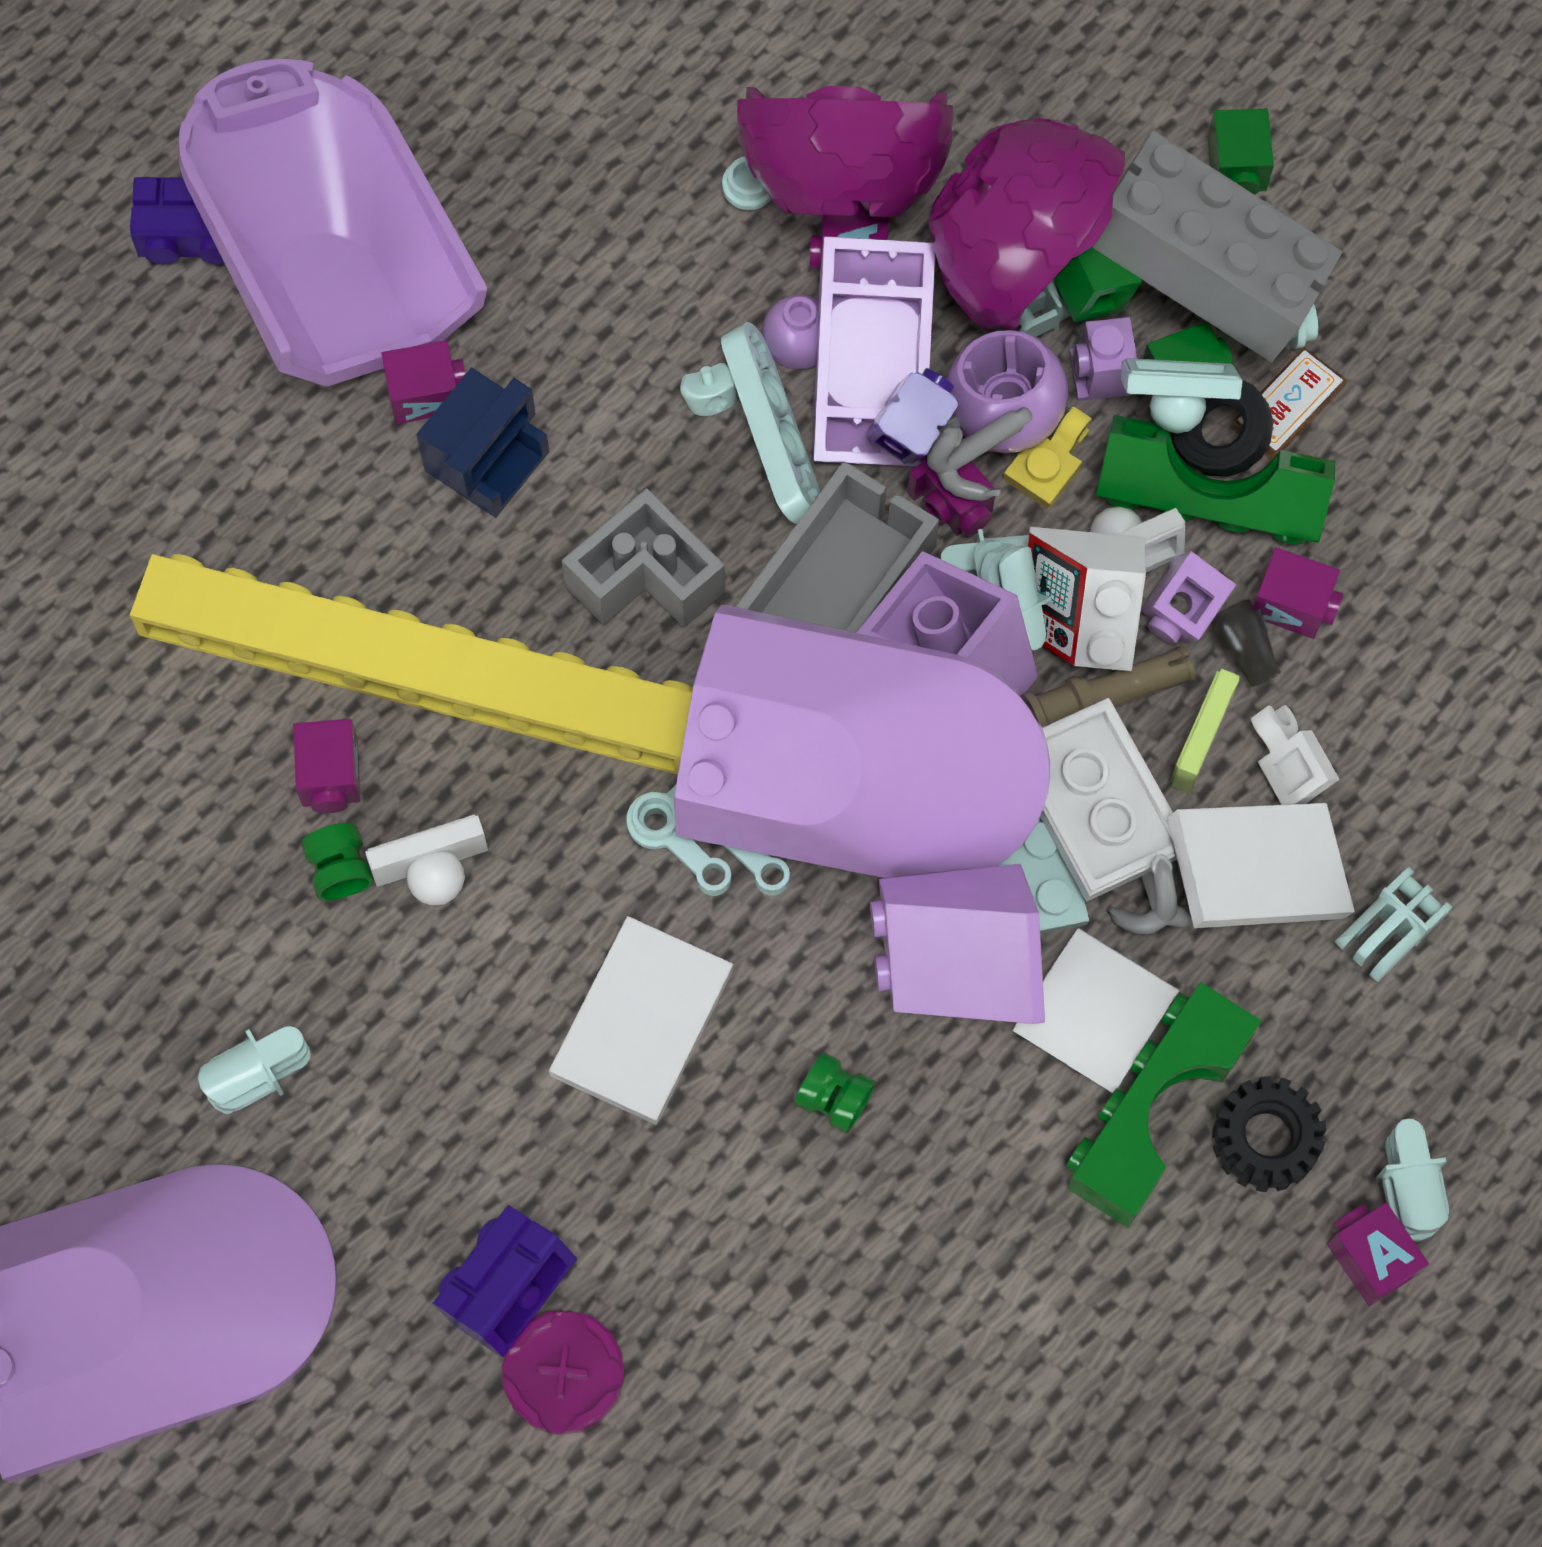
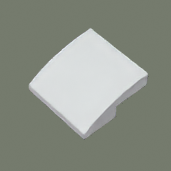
[1012,928,1180,1093]

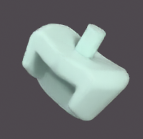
[680,363,738,416]

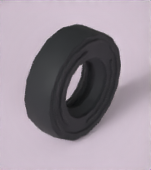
[1172,380,1274,477]

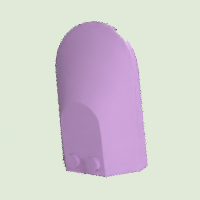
[178,59,487,387]
[674,605,1050,878]
[0,1165,337,1483]

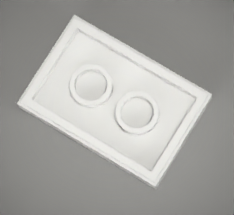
[1040,698,1177,902]
[1167,803,1355,928]
[549,916,734,1125]

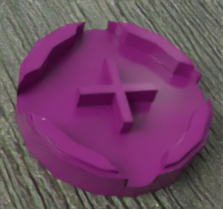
[502,1310,624,1435]

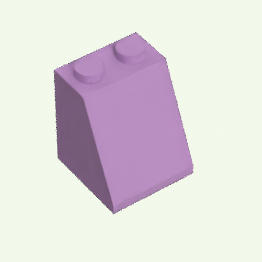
[856,551,1038,696]
[870,864,1045,1024]

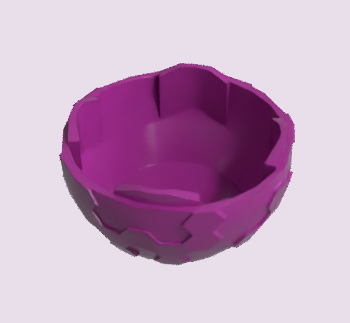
[737,86,954,217]
[930,118,1125,331]

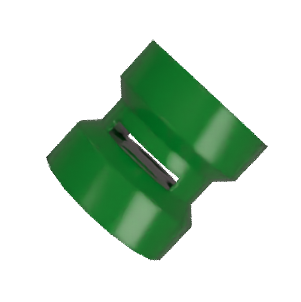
[301,823,374,901]
[794,1052,876,1134]

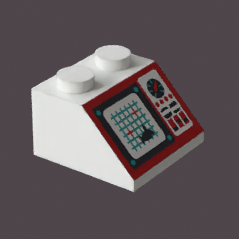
[1027,527,1146,671]

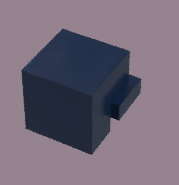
[416,367,549,518]

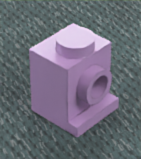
[1069,317,1137,401]
[1141,551,1236,645]

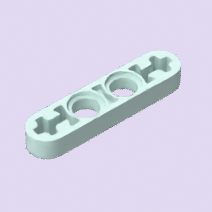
[721,322,821,524]

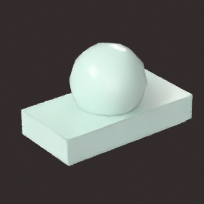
[1120,358,1242,434]

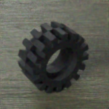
[1212,1076,1326,1192]

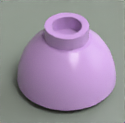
[761,294,818,369]

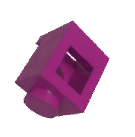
[907,459,995,537]

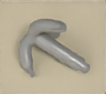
[927,407,1032,501]
[1106,854,1193,934]

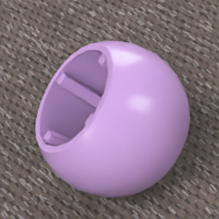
[947,330,1068,453]

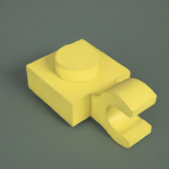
[1003,406,1092,510]

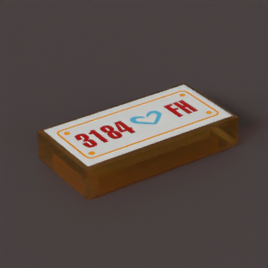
[1231,347,1347,460]

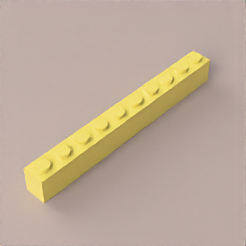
[130,554,693,775]

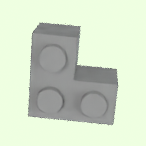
[562,488,725,628]

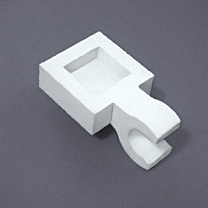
[1251,705,1340,805]

